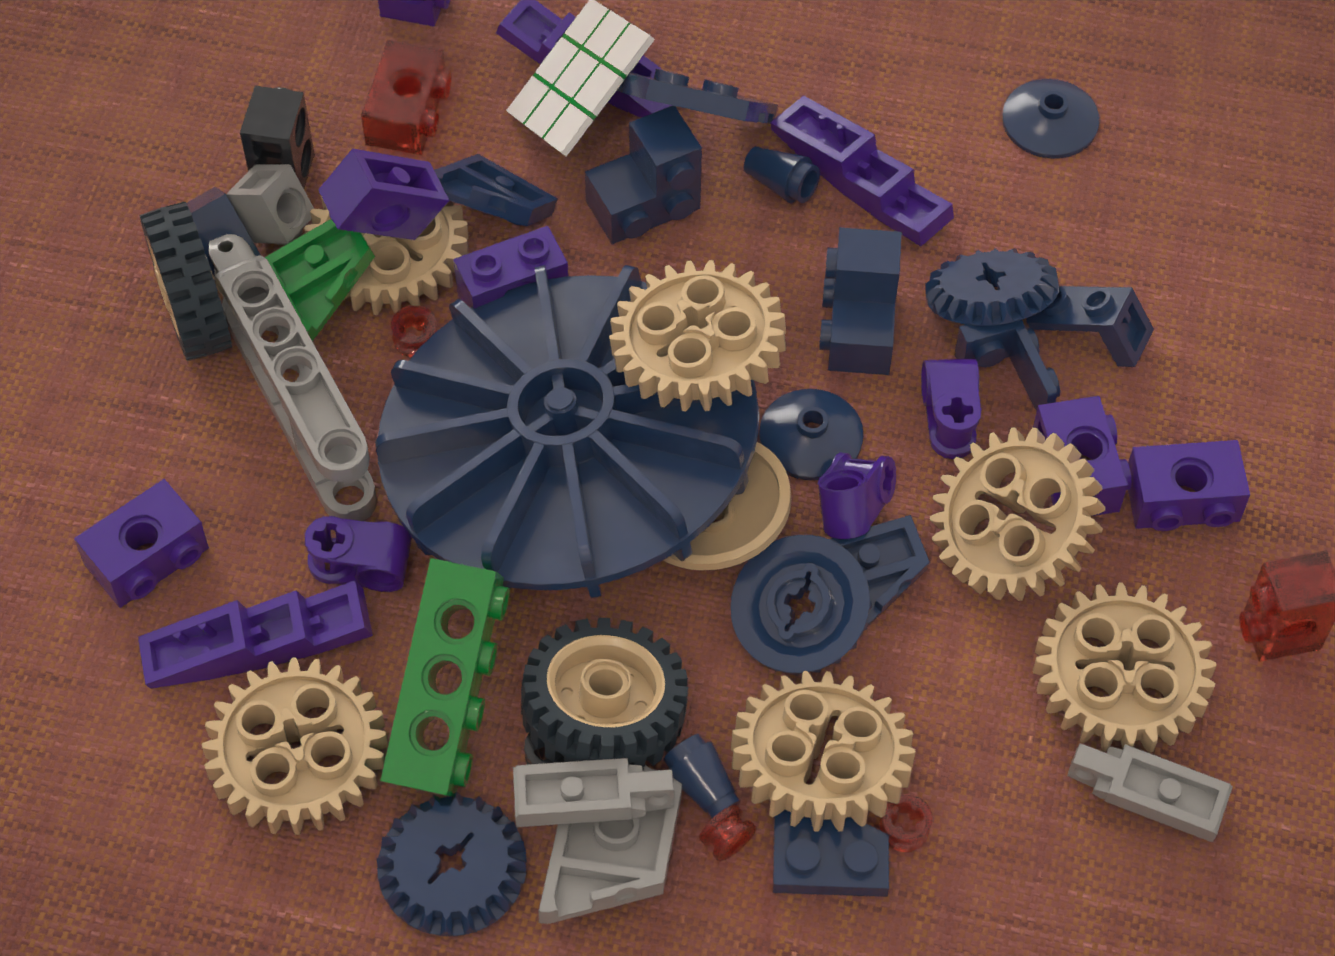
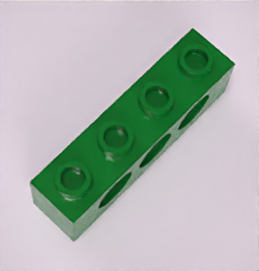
[380,558,510,796]

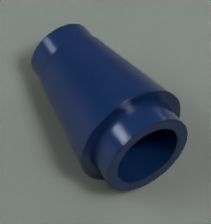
[744,146,820,203]
[663,734,741,821]

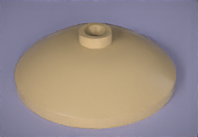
[663,442,792,570]

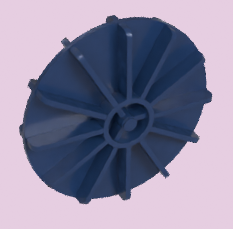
[375,265,759,599]

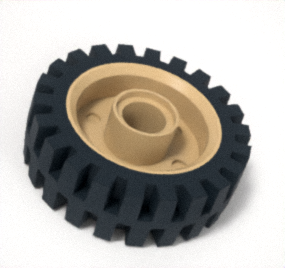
[139,202,232,361]
[521,618,688,771]

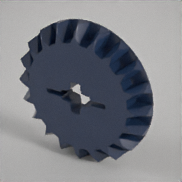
[925,248,1059,326]
[730,535,872,676]
[377,792,527,936]

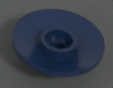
[1002,79,1100,159]
[759,389,863,481]

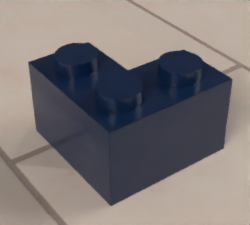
[585,105,702,244]
[819,227,902,375]

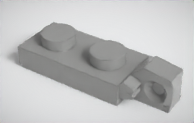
[1068,743,1233,843]
[513,758,675,827]

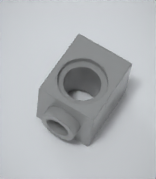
[226,165,314,245]

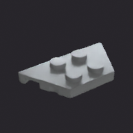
[539,765,682,924]

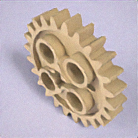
[305,197,469,315]
[609,260,786,411]
[930,427,1105,601]
[1033,583,1216,753]
[202,658,388,835]
[731,671,915,832]

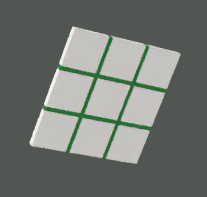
[506,0,655,156]

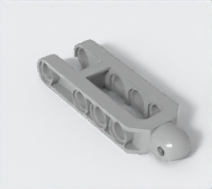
[209,234,377,521]

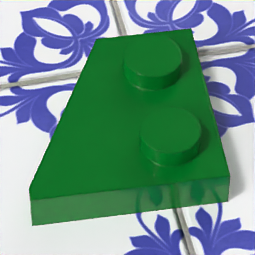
[264,219,375,341]

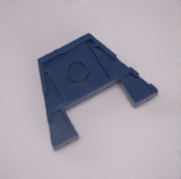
[616,69,778,123]

